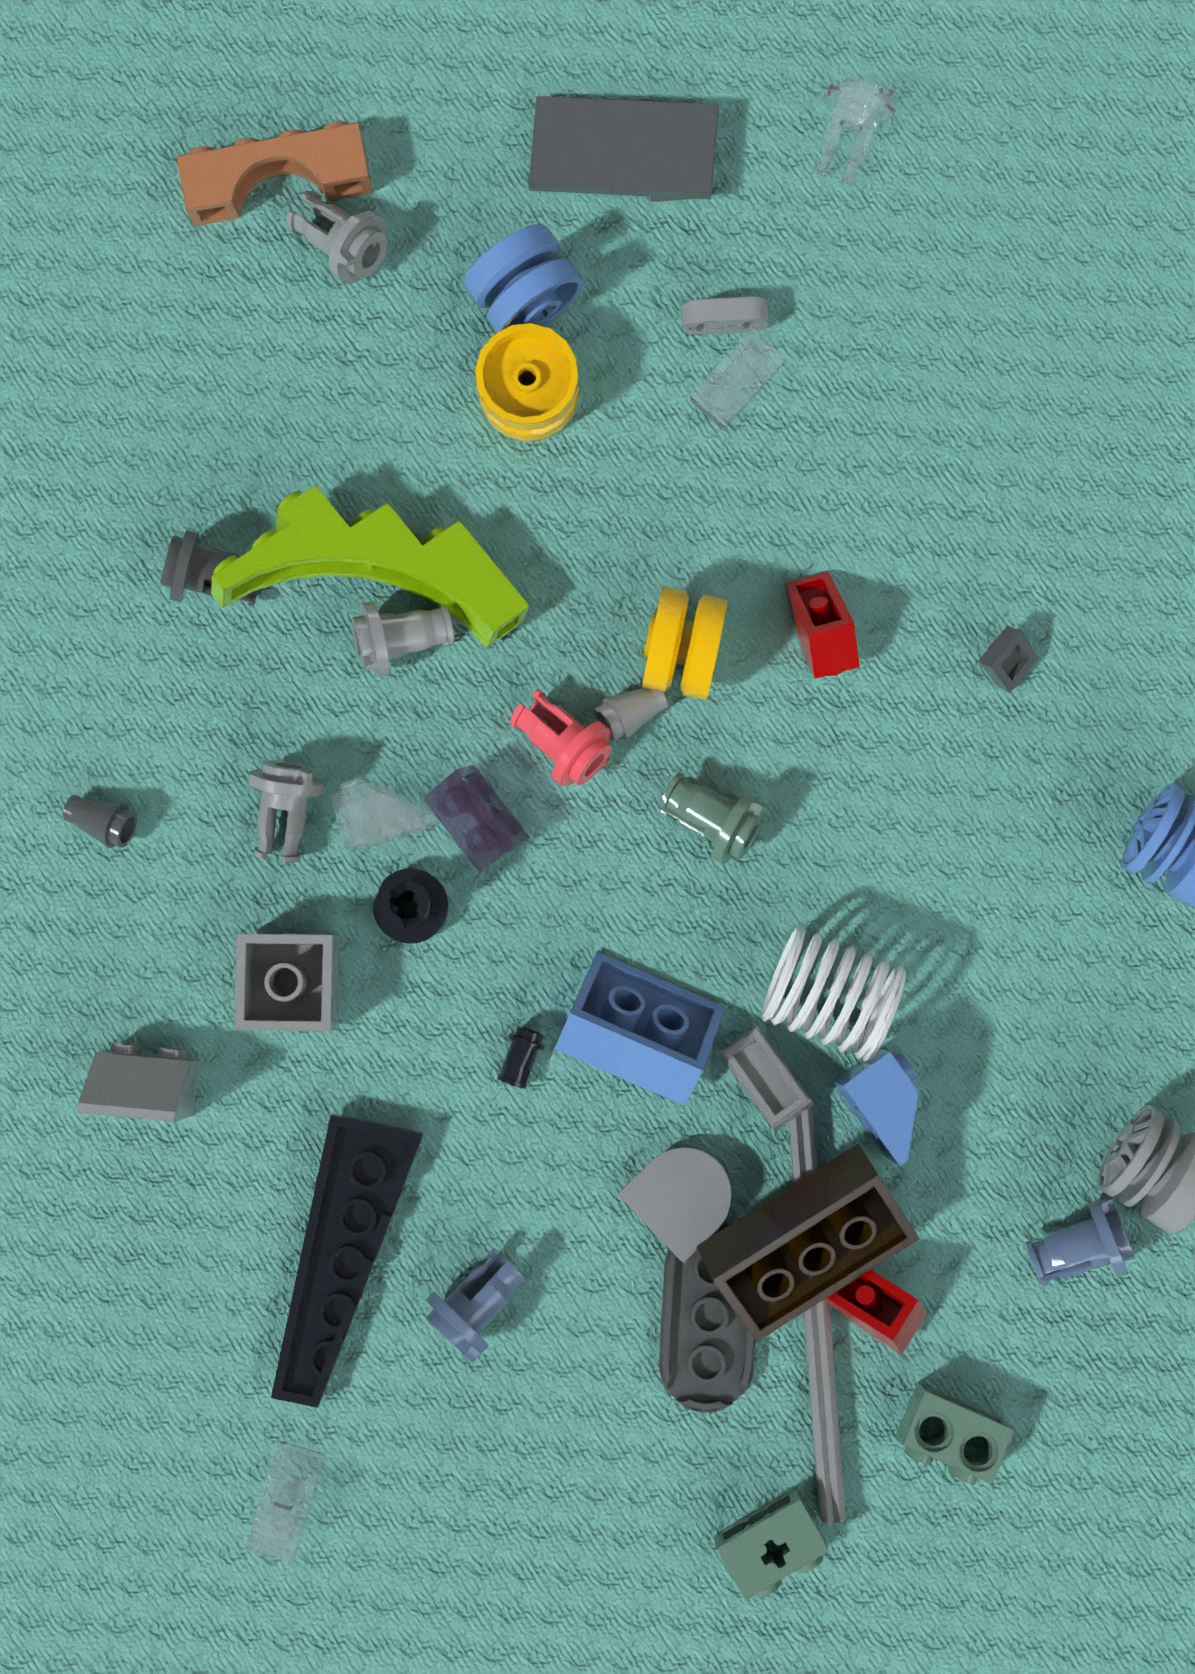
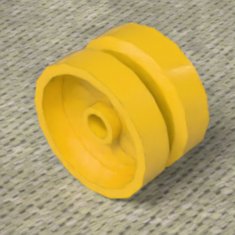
[475,323,579,442]
[642,585,728,700]

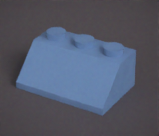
[555,951,725,1106]

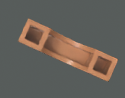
[176,121,373,226]

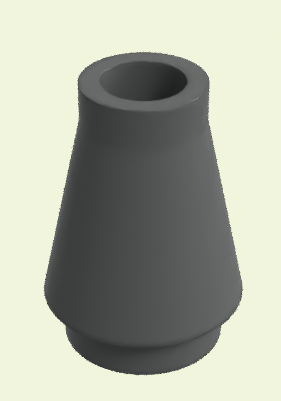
[63,795,137,848]

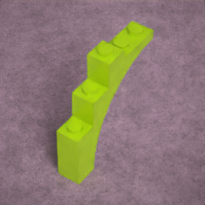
[211,485,529,648]

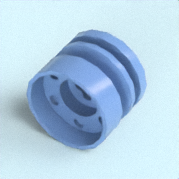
[1121,782,1195,908]

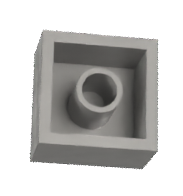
[234,934,340,1031]

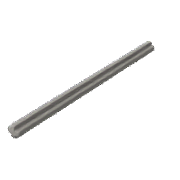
[788,1092,846,1524]

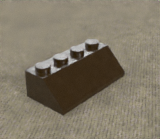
[696,1144,919,1342]

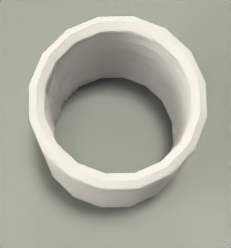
[761,925,906,1062]

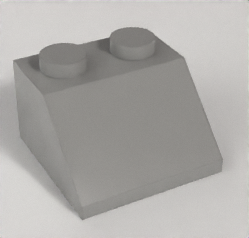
[77,1043,199,1122]

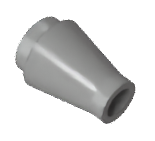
[595,688,668,741]

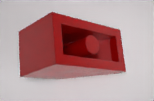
[784,571,860,679]
[824,1270,927,1355]

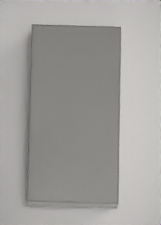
[720,1026,814,1132]

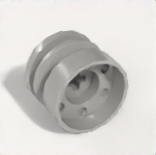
[1097,1105,1195,1235]

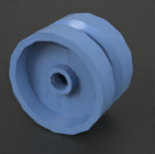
[463,224,584,333]

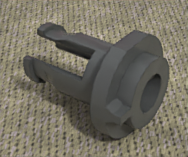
[161,528,258,607]

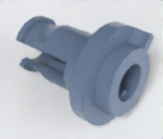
[1026,1197,1136,1287]
[426,1248,528,1363]

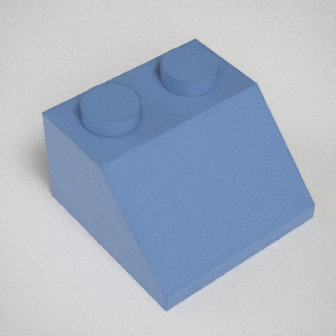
[832,1049,919,1166]

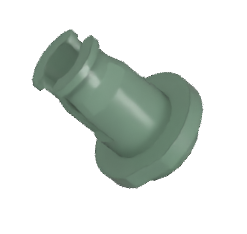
[659,773,766,864]

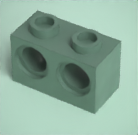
[896,1382,1014,1485]

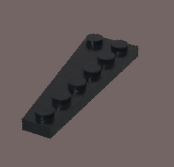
[271,1114,424,1408]

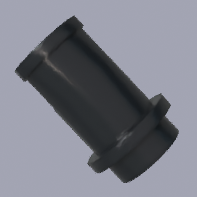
[497,1025,545,1089]

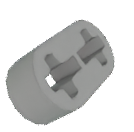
[681,297,769,335]

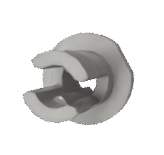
[287,191,388,284]
[351,601,454,677]
[248,760,325,863]

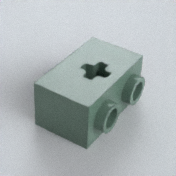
[714,1488,829,1600]

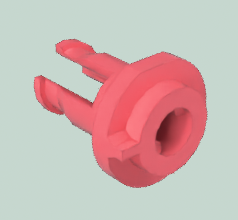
[510,689,612,786]

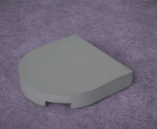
[617,1147,732,1265]

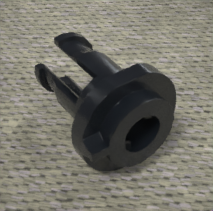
[373,868,449,944]

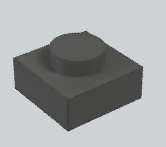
[978,625,1039,693]

